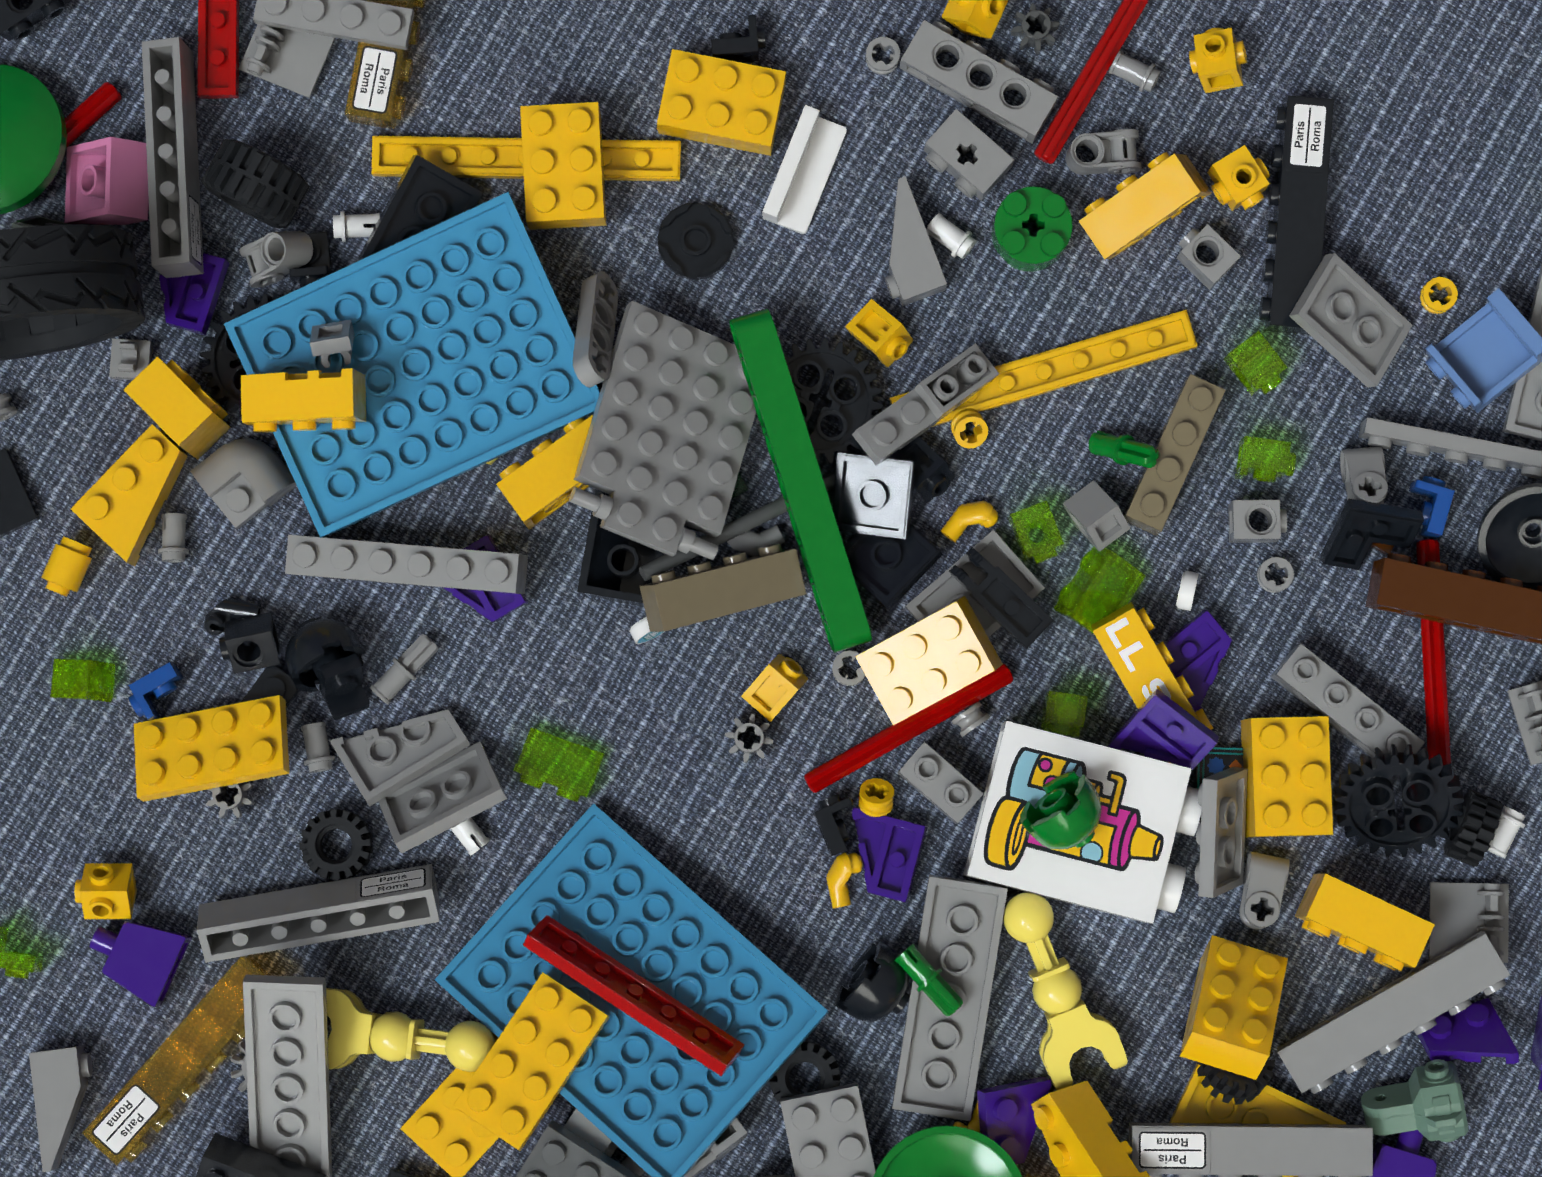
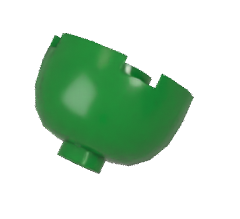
[1020,771,1102,849]

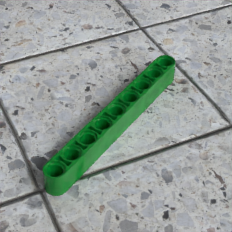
[729,308,872,653]

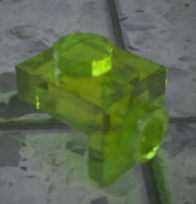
[50,659,115,702]
[0,926,44,979]

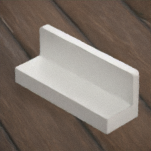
[762,105,847,234]

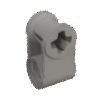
[1065,129,1142,175]
[239,231,313,288]
[1340,447,1388,504]
[1239,851,1290,930]

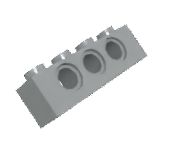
[899,20,1058,144]
[1270,644,1425,758]

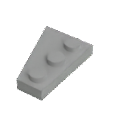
[329,709,470,807]

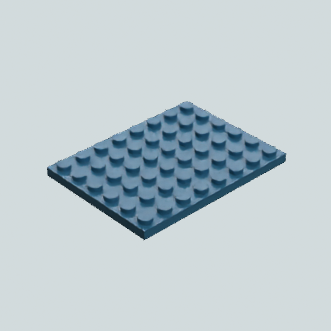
[224,192,600,538]
[435,803,829,1177]

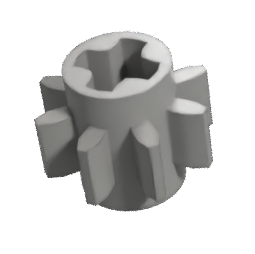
[725,714,774,763]
[206,783,255,819]

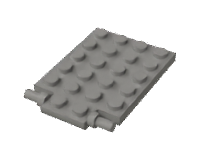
[569,301,756,560]

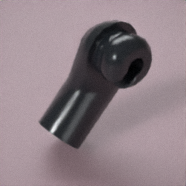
[204,598,262,635]

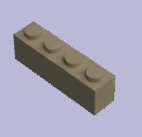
[1123,374,1226,536]
[640,543,806,632]

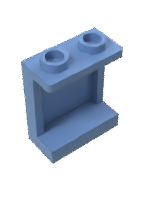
[1425,288,1542,413]

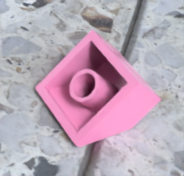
[65,137,149,225]

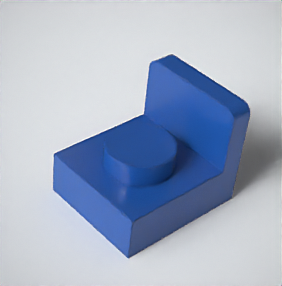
[1409,476,1455,539]
[128,662,183,720]

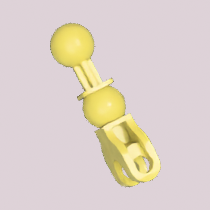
[1003,892,1128,1090]
[326,988,495,1072]

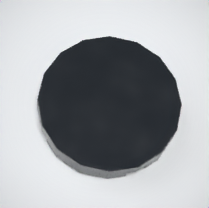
[657,203,734,280]

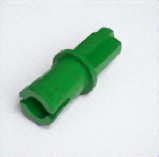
[1089,430,1160,468]
[894,944,963,1017]

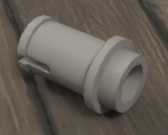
[1109,51,1161,92]
[158,513,189,563]
[301,722,335,773]

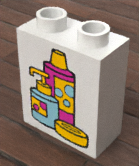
[963,721,1202,924]

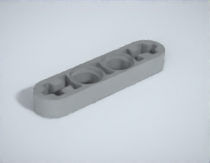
[573,271,618,388]

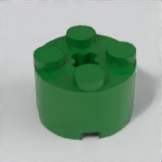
[992,187,1072,272]

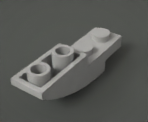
[852,343,999,465]

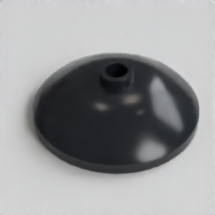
[1477,483,1542,590]

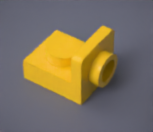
[845,299,913,367]
[741,654,808,722]

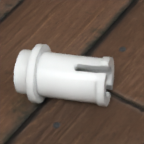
[333,211,380,242]
[926,213,976,259]
[1488,806,1526,859]
[450,818,490,856]

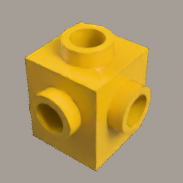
[941,0,1008,39]
[1189,28,1247,93]
[1207,145,1270,211]
[74,863,137,919]

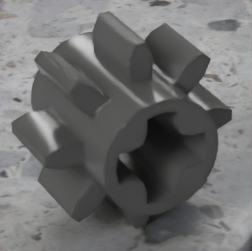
[1011,3,1060,55]

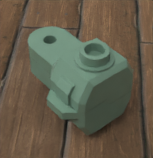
[1361,1059,1469,1142]

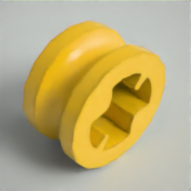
[1420,277,1458,314]
[951,409,988,449]
[858,778,894,817]

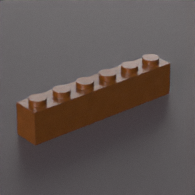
[1365,553,1542,645]

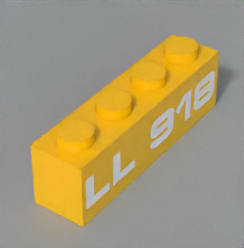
[1091,602,1214,763]

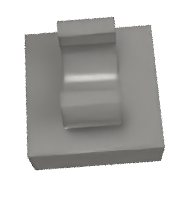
[310,320,354,368]
[109,338,153,380]

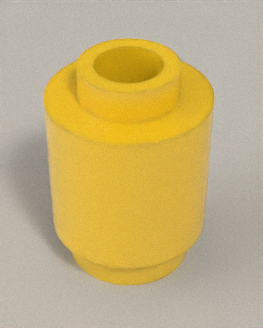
[41,536,92,597]

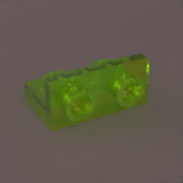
[1054,547,1146,637]
[513,727,605,802]

